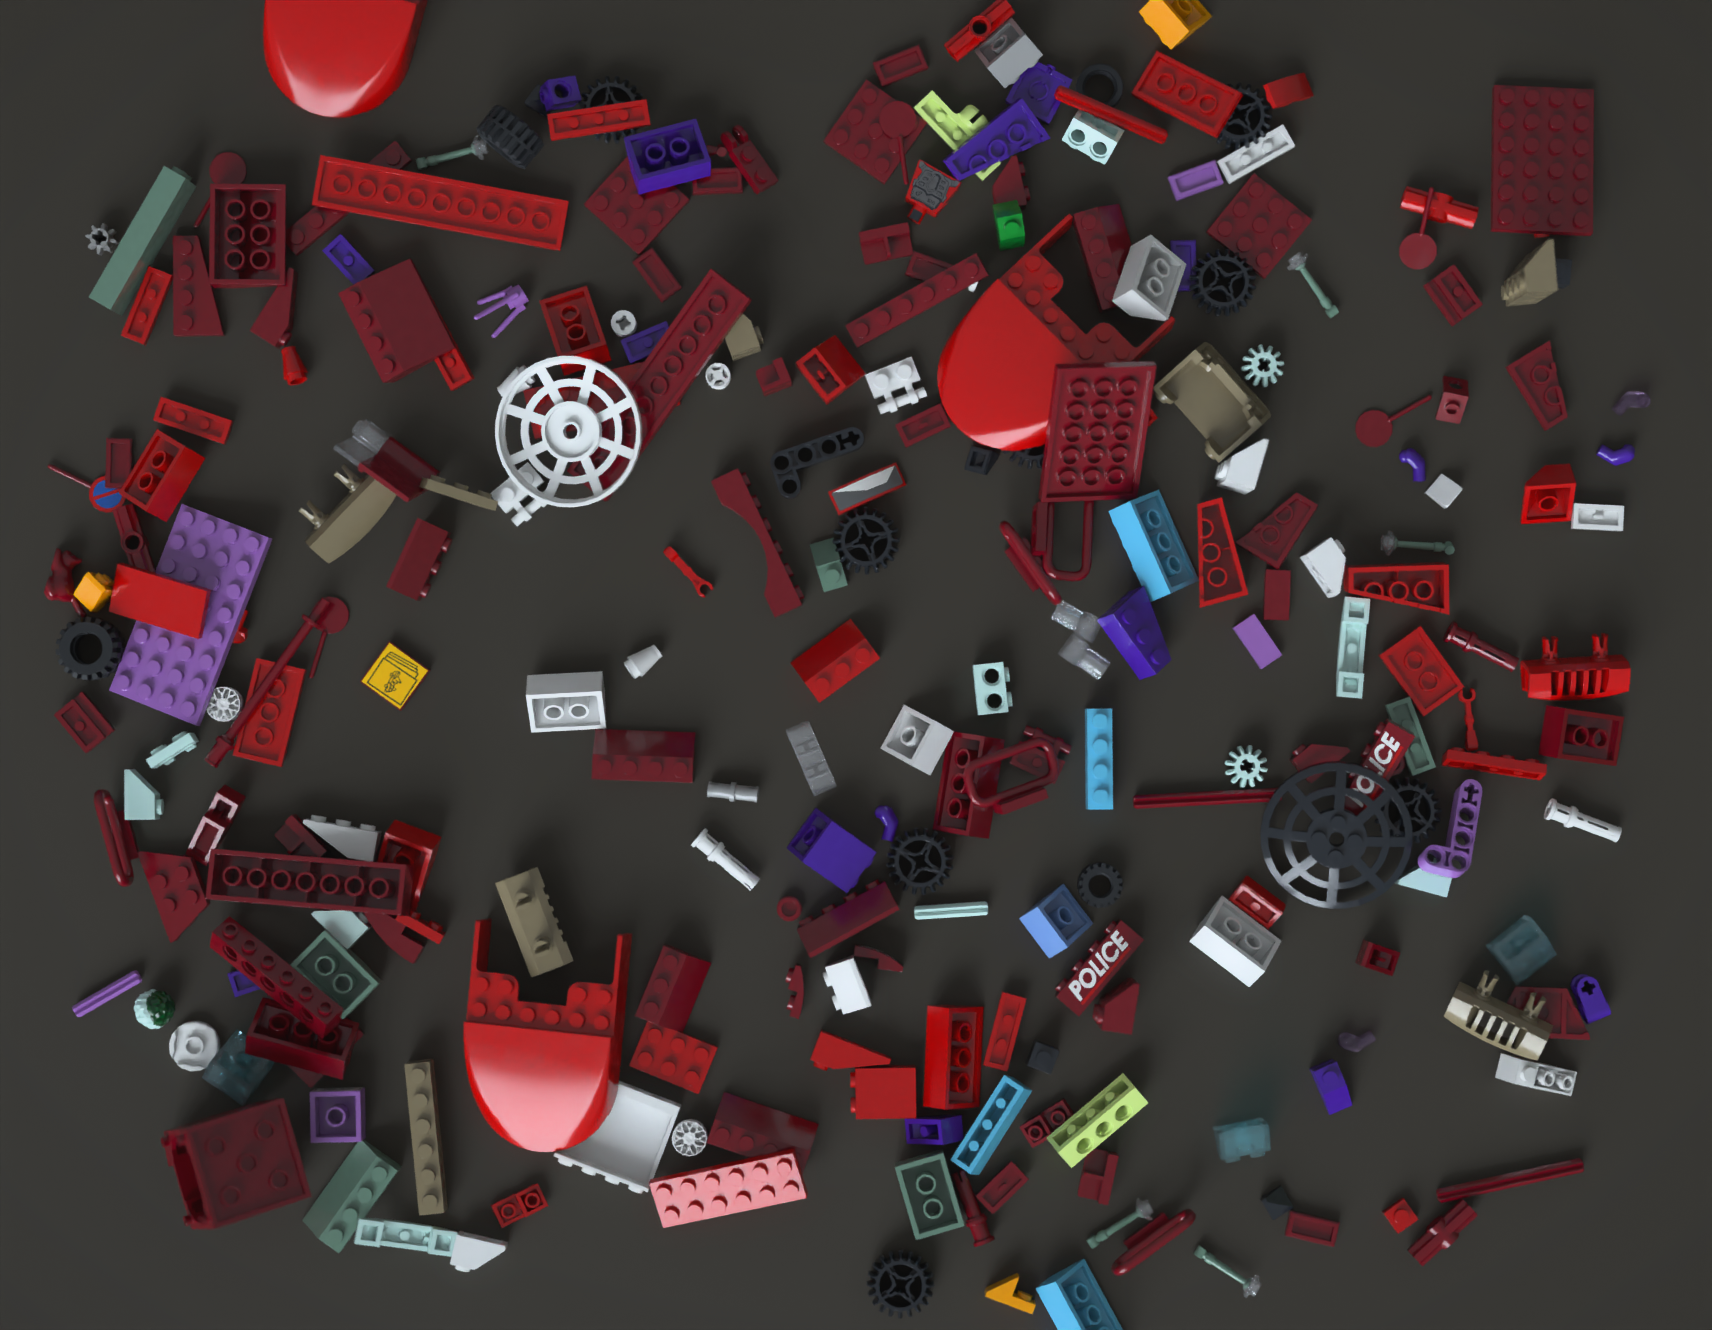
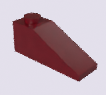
[249,267,298,349]

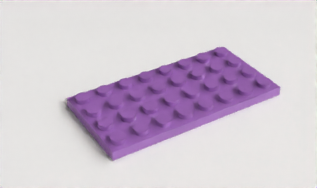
[109,504,272,726]

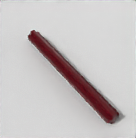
[1133,788,1282,809]
[1436,1158,1584,1203]

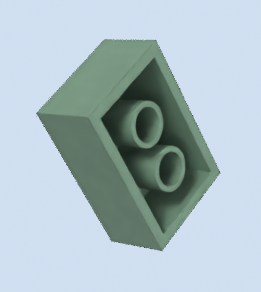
[290,930,382,1019]
[894,1149,964,1240]

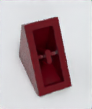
[1355,940,1400,976]

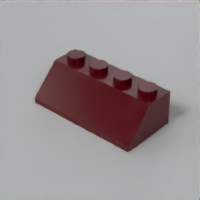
[1072,204,1132,314]
[592,729,696,783]
[933,732,1005,839]
[796,879,900,958]
[245,997,360,1080]
[707,1092,819,1175]

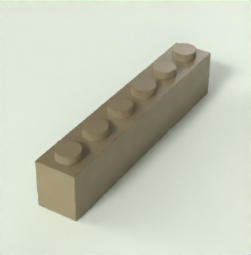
[404,1059,448,1215]

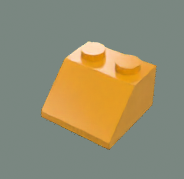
[1139,0,1212,49]

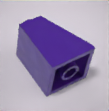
[787,808,877,893]

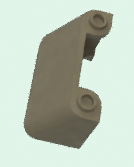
[1153,342,1271,463]

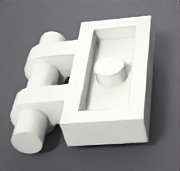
[865,357,927,414]
[490,462,547,526]

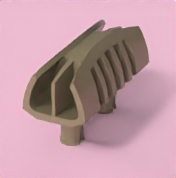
[298,463,396,564]
[495,867,574,977]
[1444,970,1553,1061]

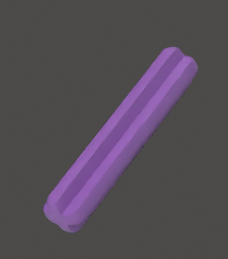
[72,970,142,1017]

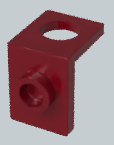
[1435,376,1469,424]

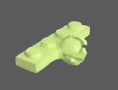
[914,90,1001,181]

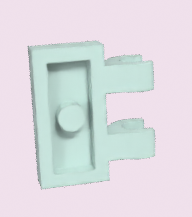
[146,731,199,768]

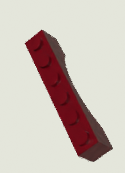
[711,468,804,618]

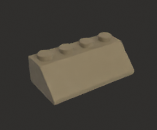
[1501,239,1558,306]

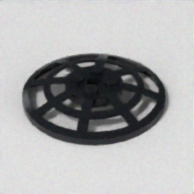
[1260,761,1413,909]

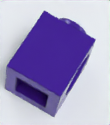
[539,76,582,111]

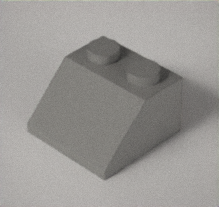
[974,17,1043,88]

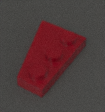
[1505,340,1568,431]
[1235,492,1318,570]

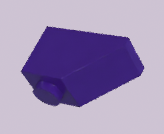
[1309,1059,1352,1115]
[905,1115,964,1145]

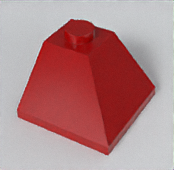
[1520,464,1576,524]

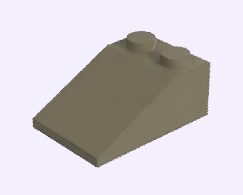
[725,314,764,361]

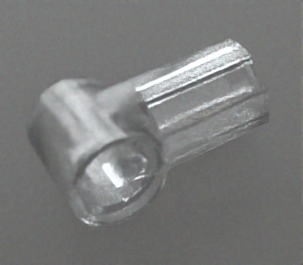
[1050,600,1101,643]
[1057,633,1110,680]

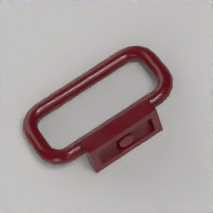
[1030,500,1094,581]
[999,521,1062,605]
[963,737,1060,815]
[94,789,139,887]
[1111,1209,1196,1276]

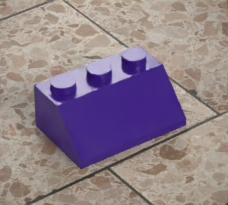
[624,119,711,195]

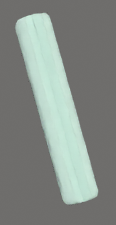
[914,901,988,920]

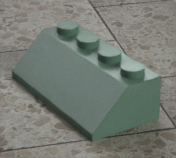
[302,1140,402,1253]

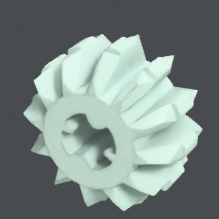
[1241,344,1284,388]
[1224,745,1268,787]

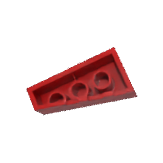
[1197,497,1248,608]
[1343,562,1449,615]

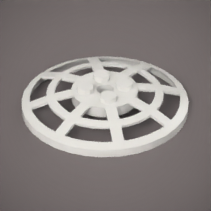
[495,356,642,507]

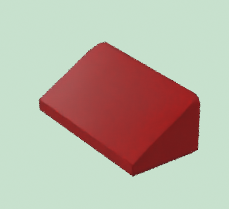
[1229,876,1286,929]

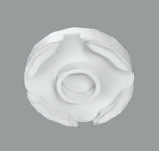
[169,1021,220,1071]

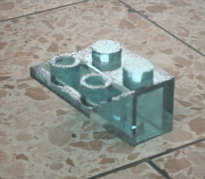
[1486,915,1557,986]

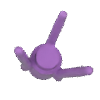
[474,284,529,338]

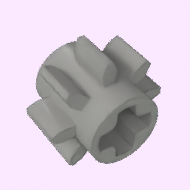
[85,223,119,256]

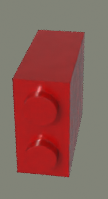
[850,1065,916,1119]

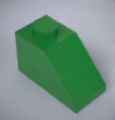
[992,200,1025,251]

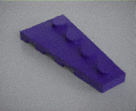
[943,98,1050,181]

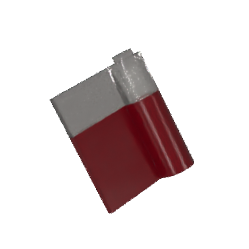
[333,419,440,502]

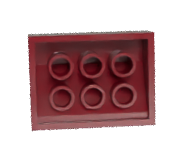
[209,184,287,288]
[338,259,456,383]

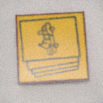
[360,641,431,711]

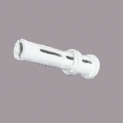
[1544,798,1622,842]
[691,828,760,891]

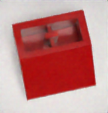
[796,335,866,405]

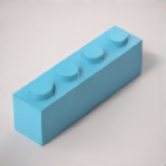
[1085,709,1113,810]
[951,1075,1032,1175]

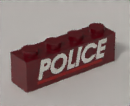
[1344,718,1415,815]
[1055,919,1144,1016]

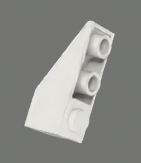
[303,815,382,862]
[1495,1053,1577,1096]

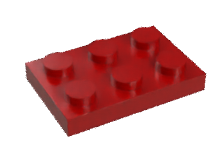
[1378,626,1464,716]
[629,1021,718,1094]

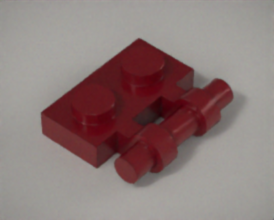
[1009,725,1072,784]

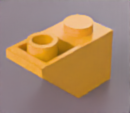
[73,572,114,613]

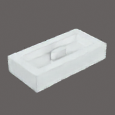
[1571,503,1624,531]

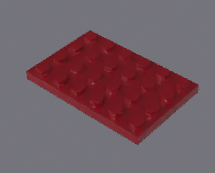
[1491,85,1594,236]
[1038,361,1156,502]

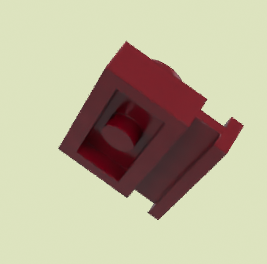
[1423,264,1483,326]
[54,692,115,753]

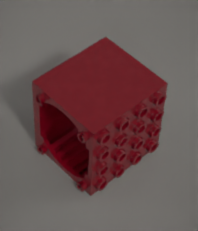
[161,1098,312,1229]

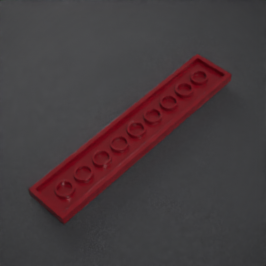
[567,269,752,501]

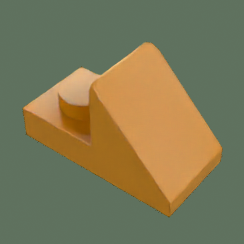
[984,1273,1036,1314]

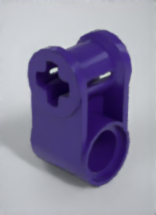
[1570,974,1611,1025]

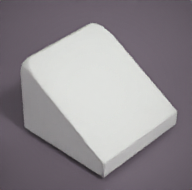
[1425,474,1463,509]

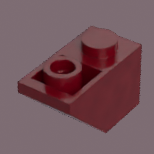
[992,155,1030,209]

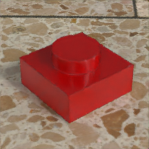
[1382,1197,1419,1234]

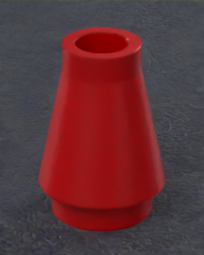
[281,346,308,385]

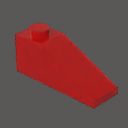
[810,1029,891,1071]

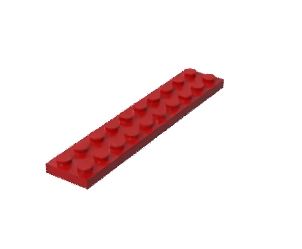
[312,155,569,251]

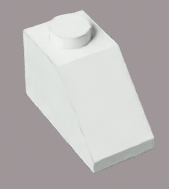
[450,1231,508,1272]

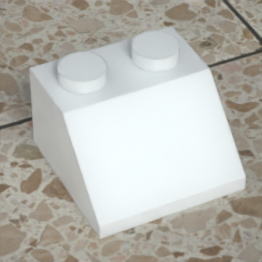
[1300,537,1346,598]
[880,705,954,775]
[822,955,872,1014]

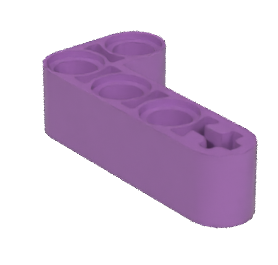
[1418,779,1482,878]

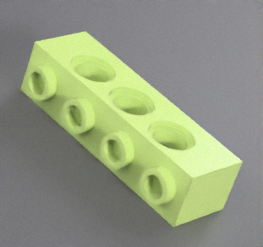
[1047,1073,1148,1168]

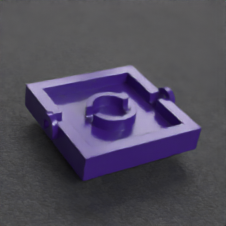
[1005,62,1072,125]

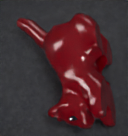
[44,548,87,618]

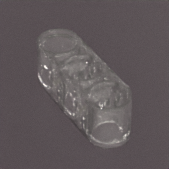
[786,720,837,797]

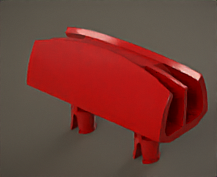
[1520,633,1631,700]

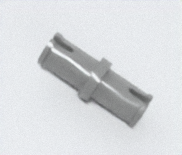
[707,781,759,803]

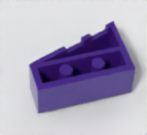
[1097,586,1172,680]

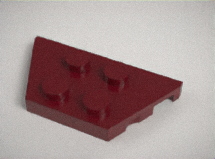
[137,850,211,943]
[1506,986,1590,1040]

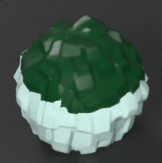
[134,989,175,1029]

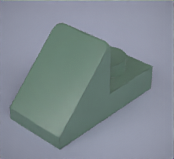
[810,537,848,592]

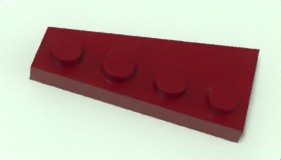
[173,236,225,337]

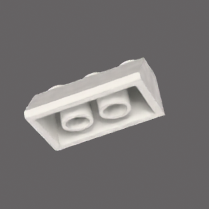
[1112,235,1186,321]
[1214,439,1269,494]
[526,671,606,732]
[1190,896,1281,987]

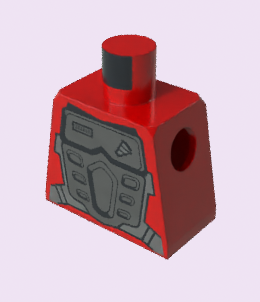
[905,160,961,225]

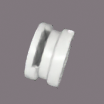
[206,687,244,722]
[672,1119,708,1156]

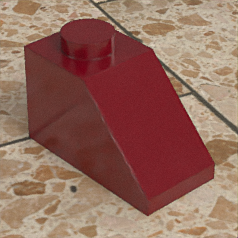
[1289,743,1350,783]

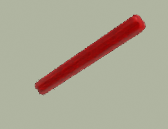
[1054,85,1168,144]

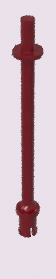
[204,597,330,768]

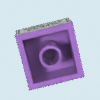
[310,1087,366,1143]

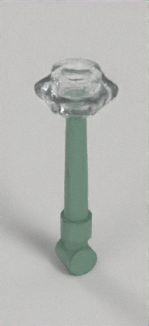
[416,135,488,170]
[1287,252,1339,318]
[1381,530,1455,556]
[1086,1198,1154,1249]
[1193,1245,1261,1298]

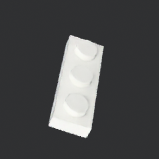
[1217,124,1295,184]

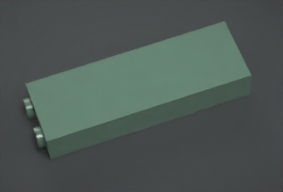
[89,166,196,316]

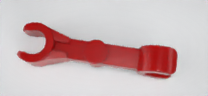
[663,546,713,598]
[1457,688,1478,751]

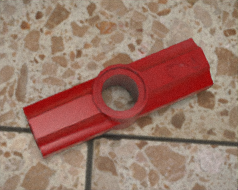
[944,0,1015,62]
[1400,186,1479,229]

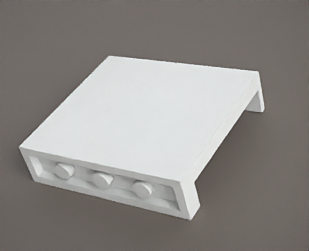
[554,1081,682,1194]

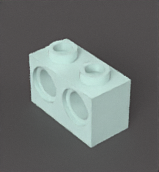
[1062,110,1124,165]
[972,662,1012,715]

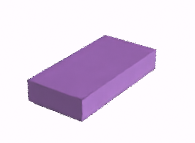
[1168,160,1224,201]
[1233,614,1282,669]

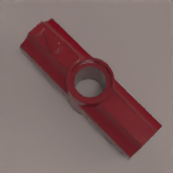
[112,504,156,573]
[1407,1199,1478,1266]

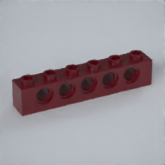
[210,916,343,1039]

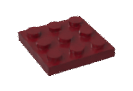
[824,80,927,185]
[584,156,690,256]
[1206,173,1312,279]

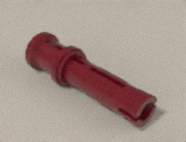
[1443,621,1519,672]
[950,1169,995,1247]

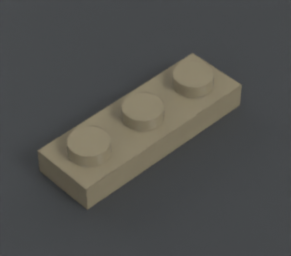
[419,475,498,511]

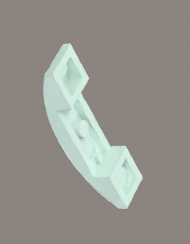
[1336,596,1370,699]
[354,1218,458,1257]

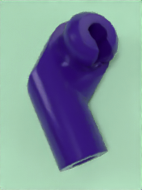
[1596,444,1635,465]
[1399,448,1426,482]
[875,805,899,842]

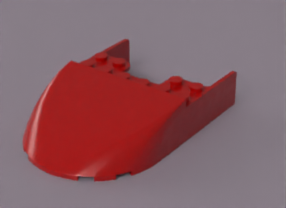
[263,0,428,118]
[937,213,1175,451]
[464,918,632,1152]

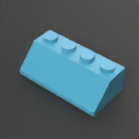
[1108,490,1199,602]
[1035,1259,1123,1330]

